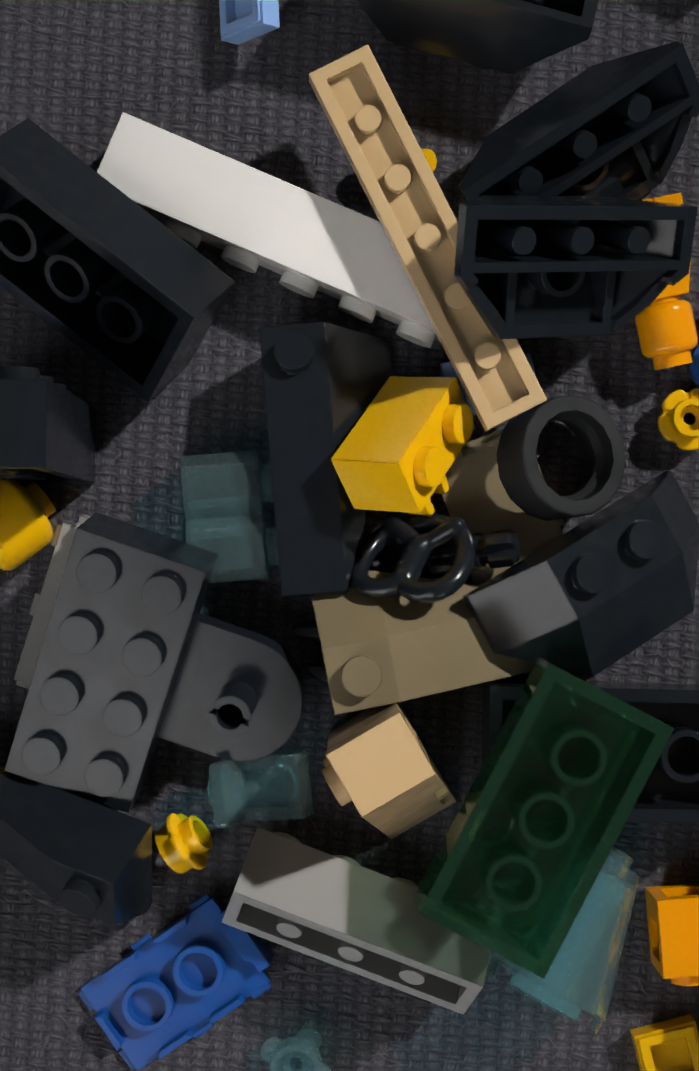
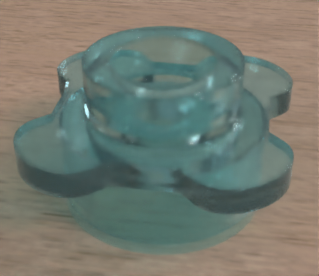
[261,1027,331,1071]

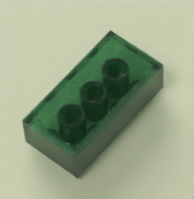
[415,657,674,979]

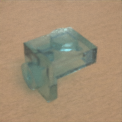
[207,750,314,828]

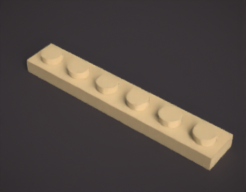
[309,44,547,432]

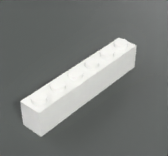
[97,112,440,348]

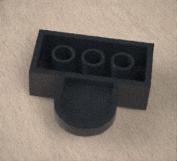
[5,512,305,813]

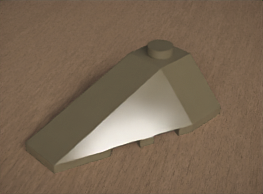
[311,570,549,715]

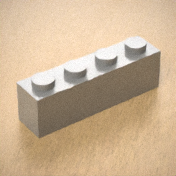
[222,827,499,1015]

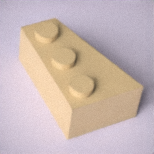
[321,702,456,839]

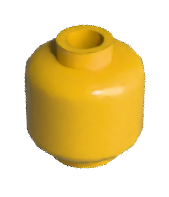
[0,479,56,570]

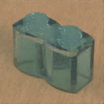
[181,450,279,584]

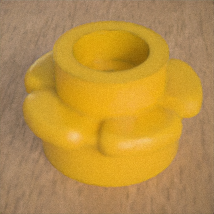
[658,389,699,451]
[155,813,213,874]

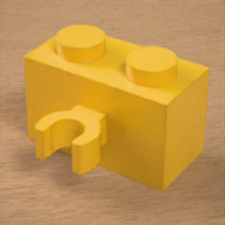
[331,376,475,516]

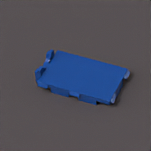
[78,894,274,1071]

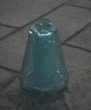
[487,842,640,1036]

